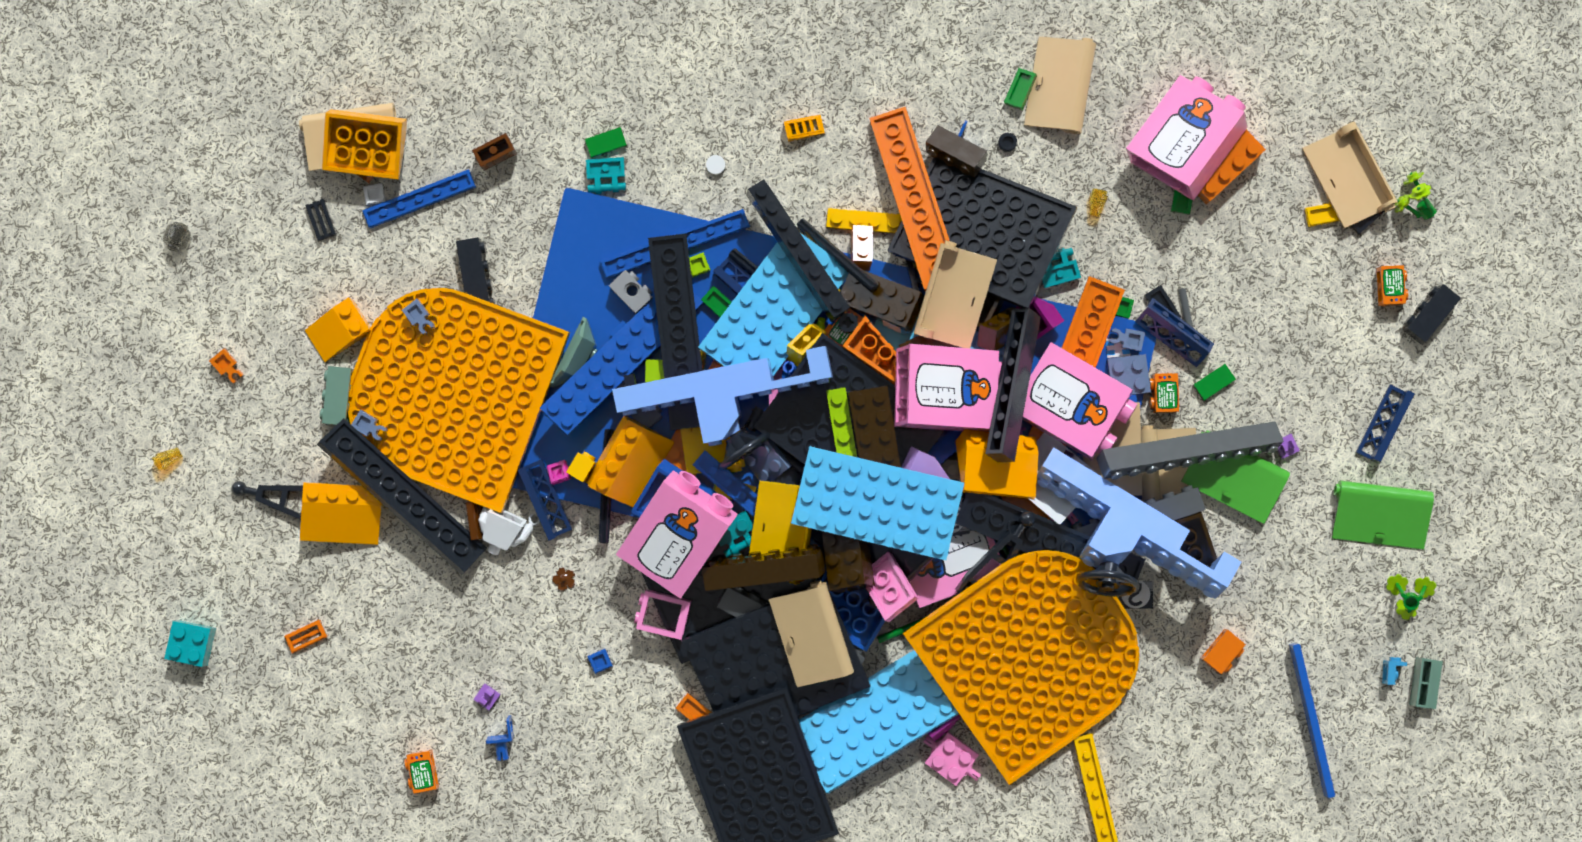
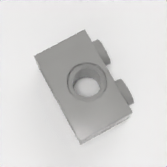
[609,270,653,314]

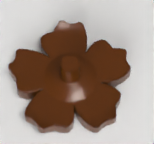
[552,567,575,591]

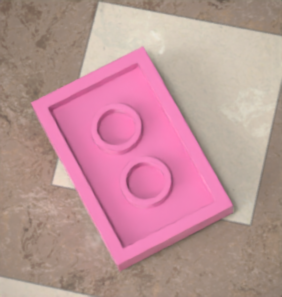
[866,552,919,622]

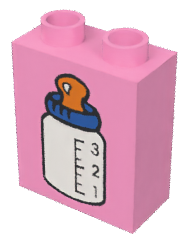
[1126,75,1247,201]
[1022,342,1138,460]
[894,344,1002,432]
[616,470,738,599]
[909,530,1001,608]

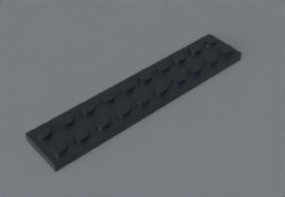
[648,233,703,430]
[317,418,487,575]
[955,492,1146,589]

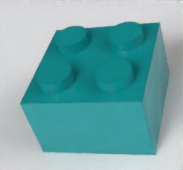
[164,620,216,667]

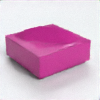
[547,460,571,485]

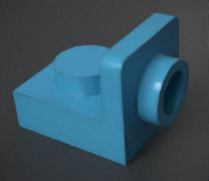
[1382,657,1407,685]

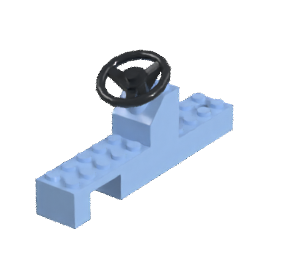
[612,346,833,471]
[1037,448,1241,599]

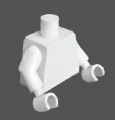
[479,507,540,555]

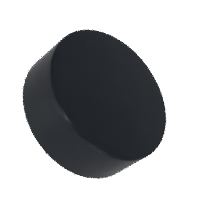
[998,132,1017,152]

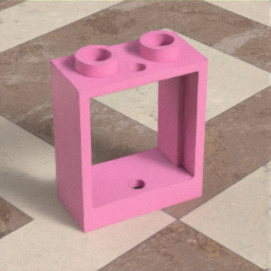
[634,589,692,640]

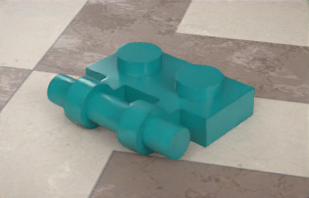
[586,157,626,194]
[1042,247,1081,289]
[719,511,753,558]

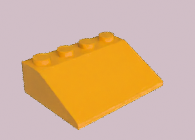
[322,109,407,180]
[586,415,674,507]
[955,429,1038,499]
[300,482,381,545]

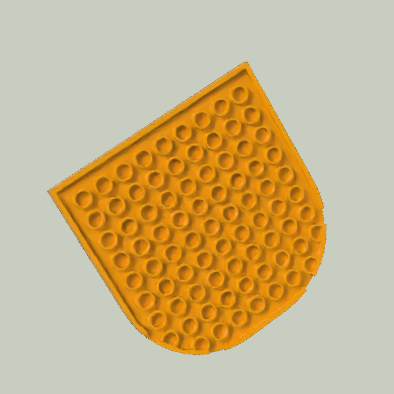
[348,288,570,513]
[903,550,1139,785]

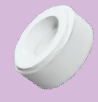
[706,155,725,175]

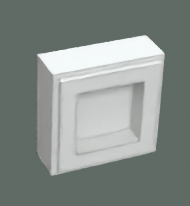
[363,183,386,206]

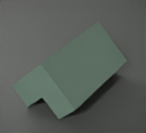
[1409,657,1443,709]

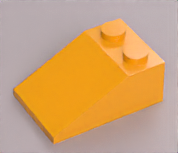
[305,297,371,362]

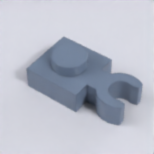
[402,299,435,335]
[1109,328,1145,352]
[351,410,388,440]

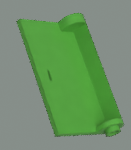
[1181,430,1290,524]
[1332,480,1434,549]

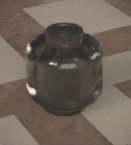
[162,222,191,252]

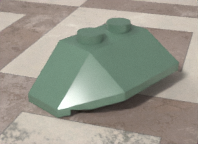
[550,317,598,389]

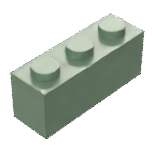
[320,366,354,425]

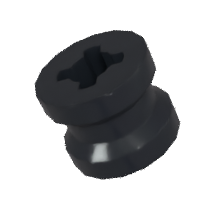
[838,313,858,334]

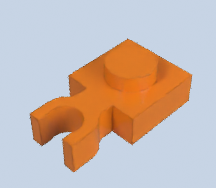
[209,348,244,383]

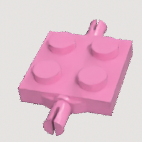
[923,732,981,786]

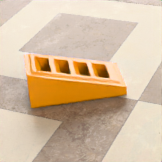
[784,115,825,142]

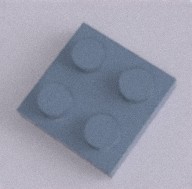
[1107,354,1151,395]
[744,439,792,482]

